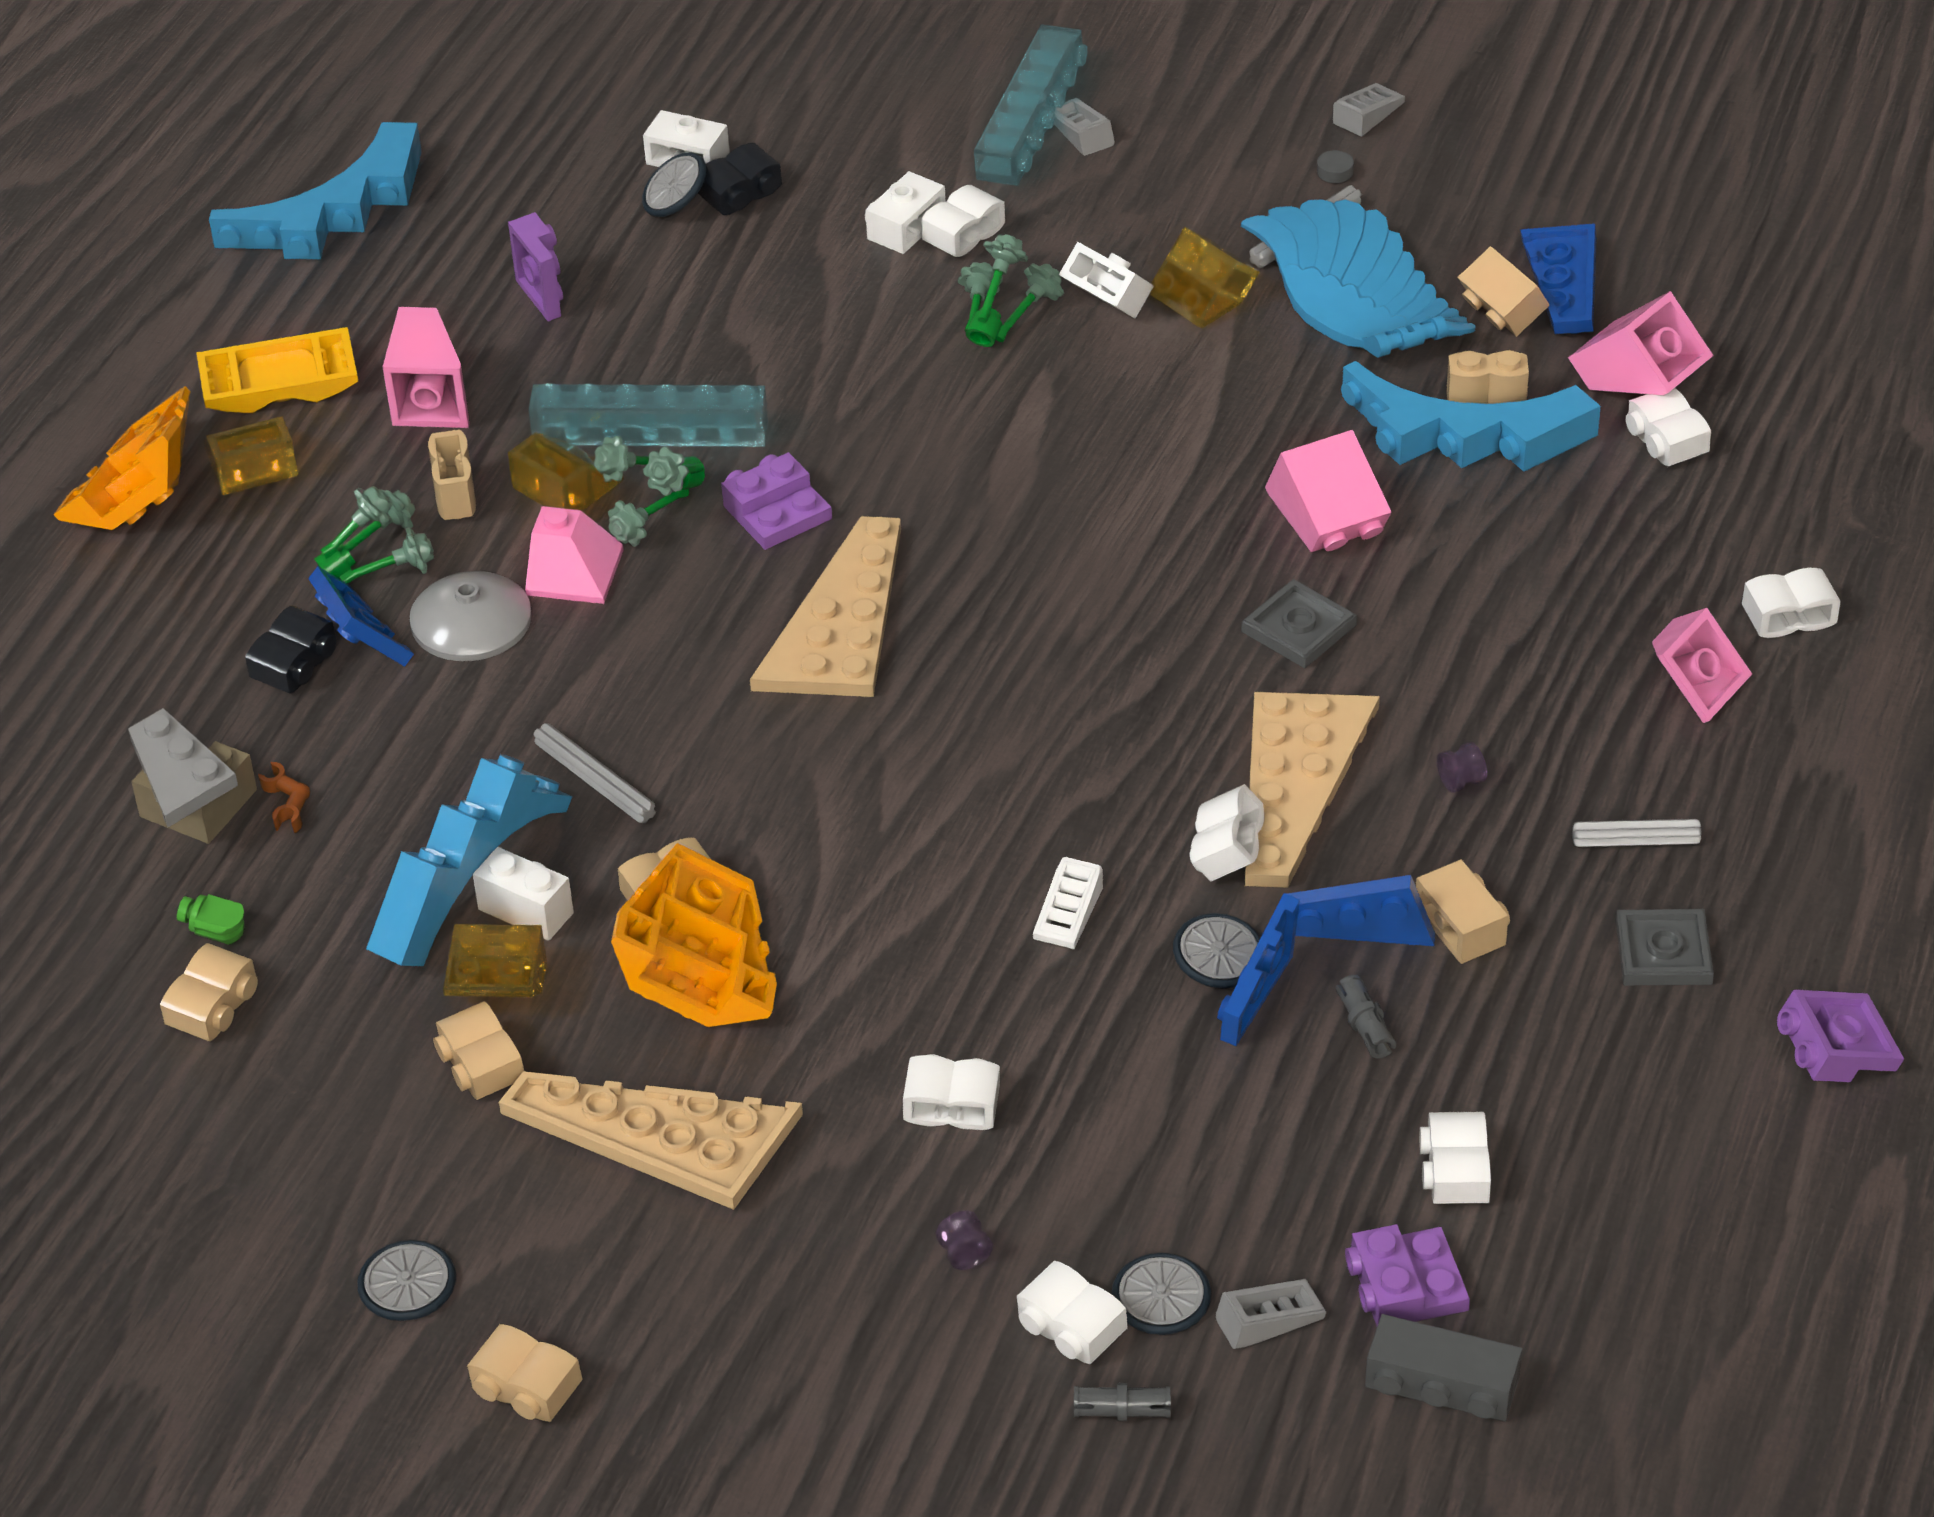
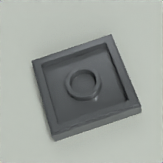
[1241,579,1357,668]
[1615,909,1714,986]

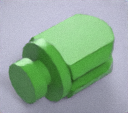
[177,894,245,945]

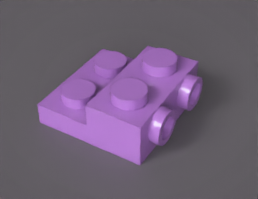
[508,212,563,321]
[721,452,832,550]
[1777,990,1904,1082]
[1345,1224,1470,1326]

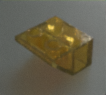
[1150,227,1260,328]
[203,416,298,495]
[508,432,624,511]
[443,924,547,997]

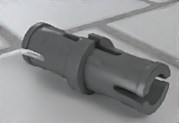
[1336,975,1396,1058]
[1074,1382,1171,1421]

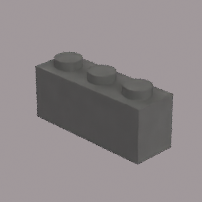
[1365,1314,1522,1422]

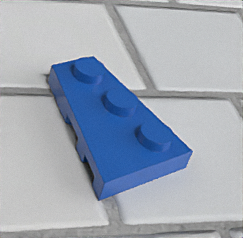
[308,566,414,667]
[1287,875,1435,946]
[1217,893,1300,1046]

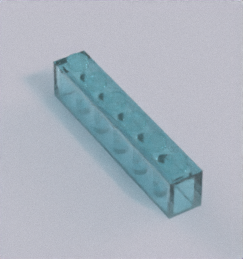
[974,24,1087,186]
[529,384,768,447]

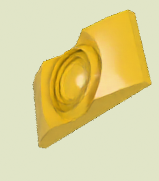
[196,327,358,413]

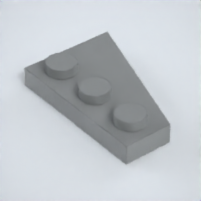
[128,708,238,828]

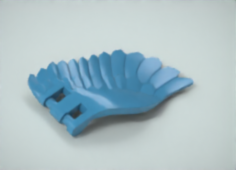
[1241,199,1475,358]

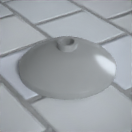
[410,571,532,661]

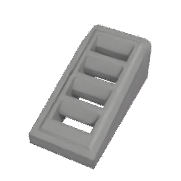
[1333,83,1405,137]
[1046,98,1115,156]
[1216,1279,1326,1349]

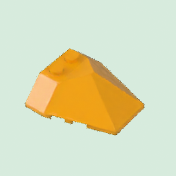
[54,386,190,530]
[611,843,777,1027]

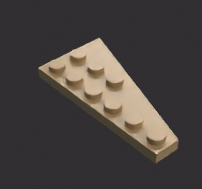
[750,516,901,697]
[1245,692,1380,888]
[499,1071,803,1210]

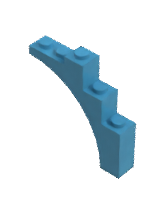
[209,122,422,259]
[1341,361,1601,472]
[366,754,572,966]

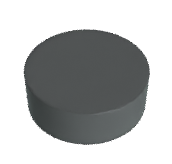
[1317,150,1354,184]

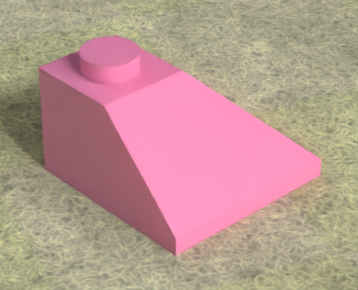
[525,506,624,604]
[1652,608,1752,723]

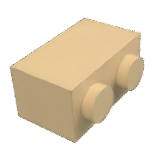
[1457,246,1550,337]
[1416,859,1510,964]

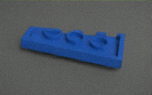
[1520,224,1597,334]

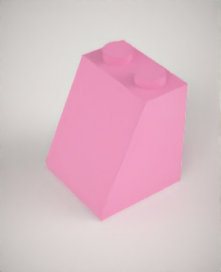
[1568,291,1714,395]
[383,307,470,428]
[1265,430,1392,552]

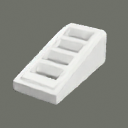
[1033,857,1103,949]

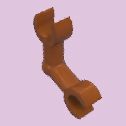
[258,762,310,834]

